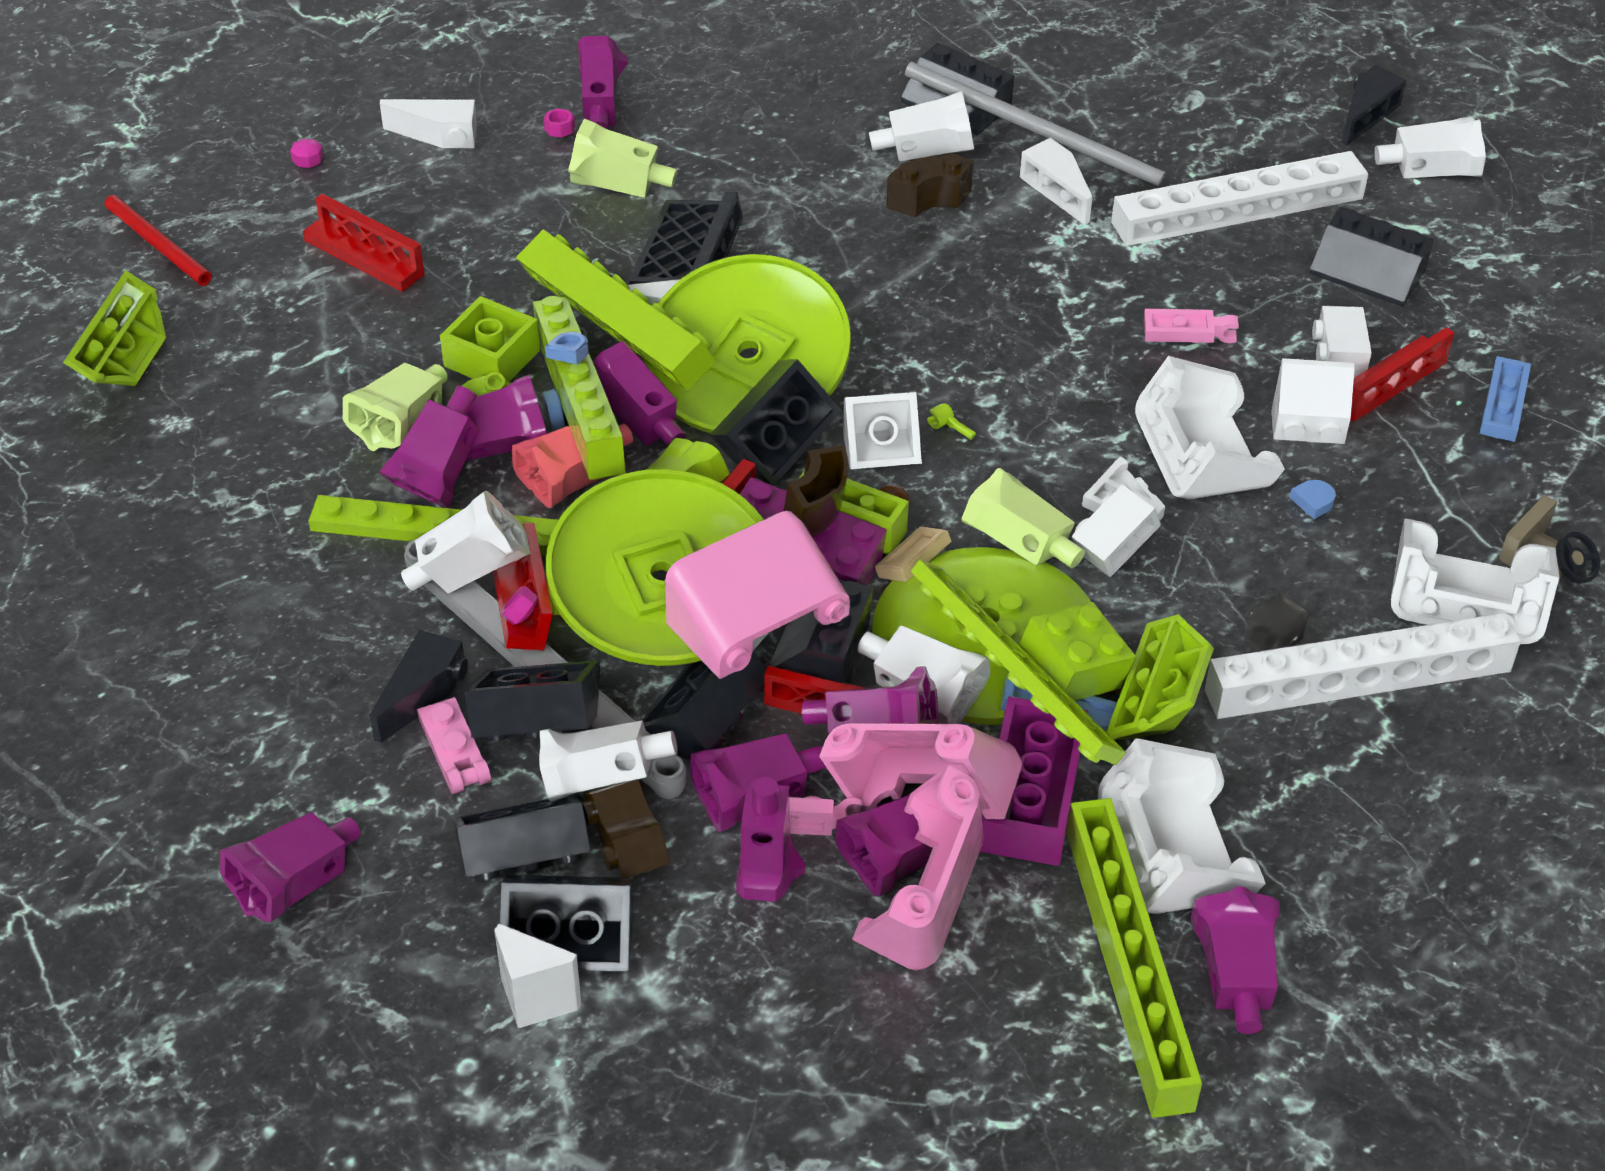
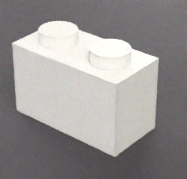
[1312,306,1372,378]
[1072,484,1161,577]

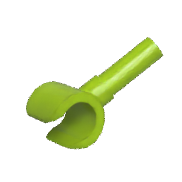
[927,403,976,440]

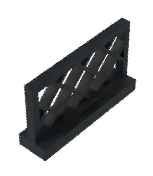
[629,192,743,285]

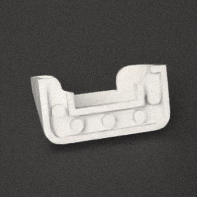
[1135,356,1285,500]
[1391,519,1559,644]
[1098,738,1266,914]

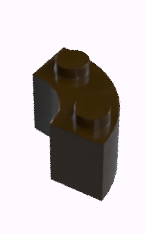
[886,153,974,217]
[783,445,849,538]
[581,779,671,878]

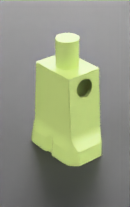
[568,119,677,198]
[343,363,447,451]
[962,468,1085,569]

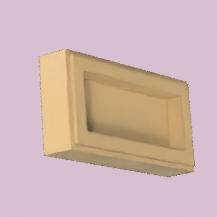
[875,526,952,582]

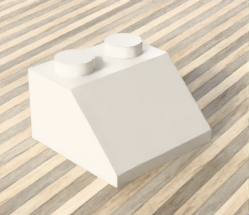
[1271,358,1354,444]

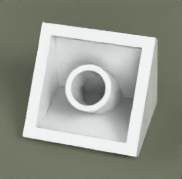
[843,392,922,469]
[494,924,581,1028]

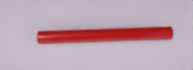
[104,195,212,286]

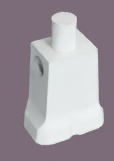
[869,91,974,161]
[1375,117,1486,178]
[401,491,531,593]
[858,626,990,724]
[539,720,677,802]

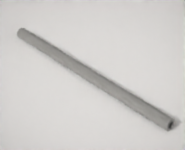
[905,61,1166,187]

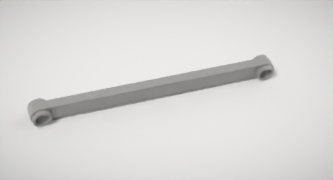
[404,539,687,799]

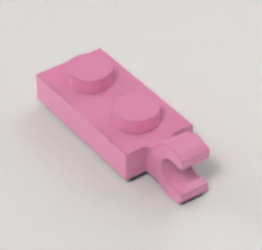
[1144,309,1239,343]
[789,796,862,836]

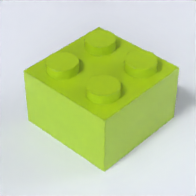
[440,296,540,382]
[1019,602,1136,701]

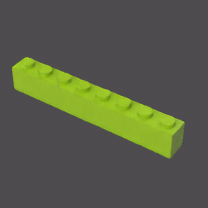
[516,229,716,392]
[533,296,626,480]
[1066,798,1202,1118]

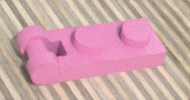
[417,697,491,795]

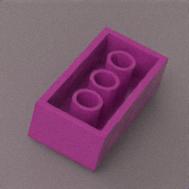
[740,478,887,585]
[980,696,1088,866]

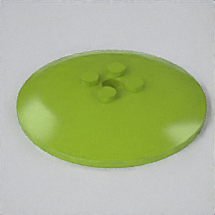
[643,254,851,433]
[546,469,764,666]
[872,547,1091,725]

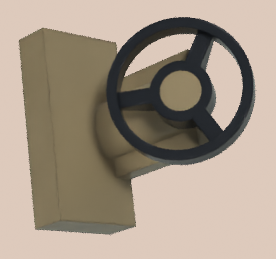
[1499,495,1600,584]

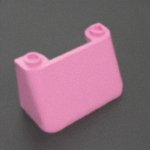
[665,511,850,679]
[819,723,1022,819]
[852,765,984,971]

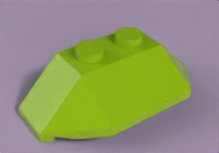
[63,270,166,386]
[1106,614,1214,740]

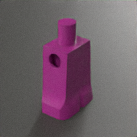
[577,36,628,130]
[593,341,686,446]
[465,374,547,461]
[379,385,480,508]
[802,666,939,733]
[690,733,827,832]
[736,776,806,902]
[835,795,933,897]
[220,812,361,922]
[1190,887,1280,1034]

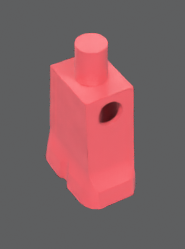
[512,424,633,508]

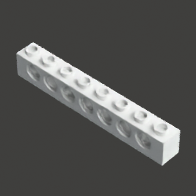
[1111,151,1368,246]
[1205,613,1521,719]

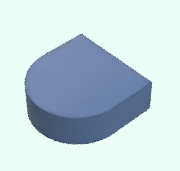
[545,332,589,365]
[542,389,566,432]
[1290,480,1336,519]

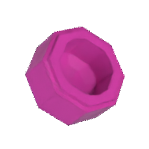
[543,108,575,138]
[290,139,324,168]
[500,586,538,625]

